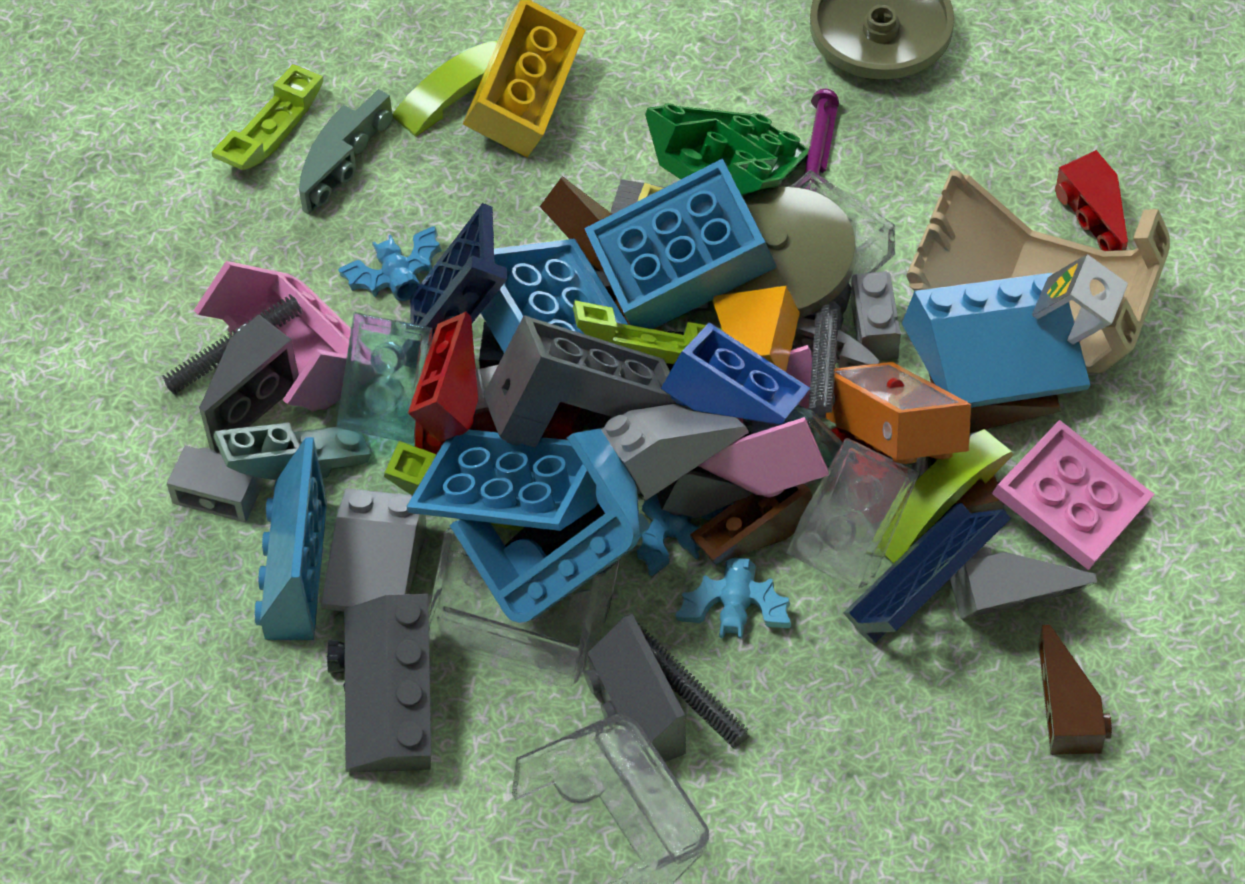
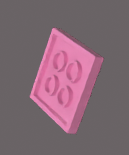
[992,420,1155,570]

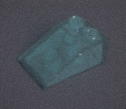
[336,312,432,444]

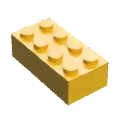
[463,0,586,158]

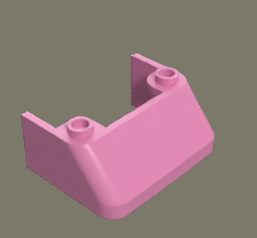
[194,261,383,411]
[699,345,829,497]

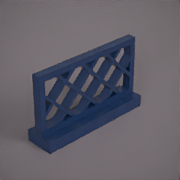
[399,203,507,369]
[843,503,1011,643]

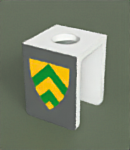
[1032,254,1128,344]

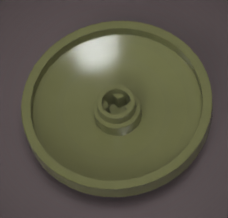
[810,0,954,79]
[723,187,857,318]

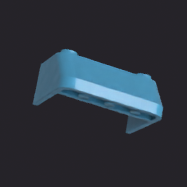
[449,428,640,623]

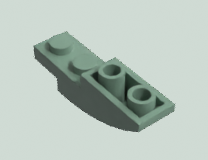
[299,89,393,215]
[213,423,371,480]

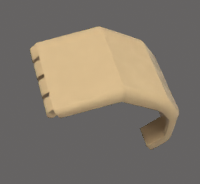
[906,170,1170,373]

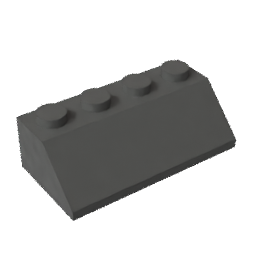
[344,594,431,772]

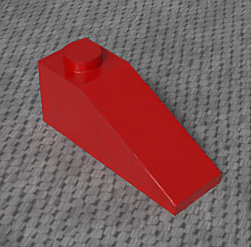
[408,312,478,442]

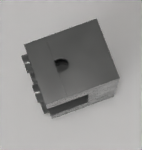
[483,316,676,448]

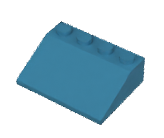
[584,159,777,329]
[481,239,628,353]
[902,273,1091,407]
[406,430,598,531]
[255,437,327,640]

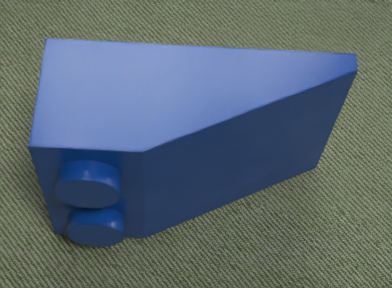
[661,323,810,425]

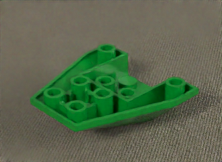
[645,103,809,197]

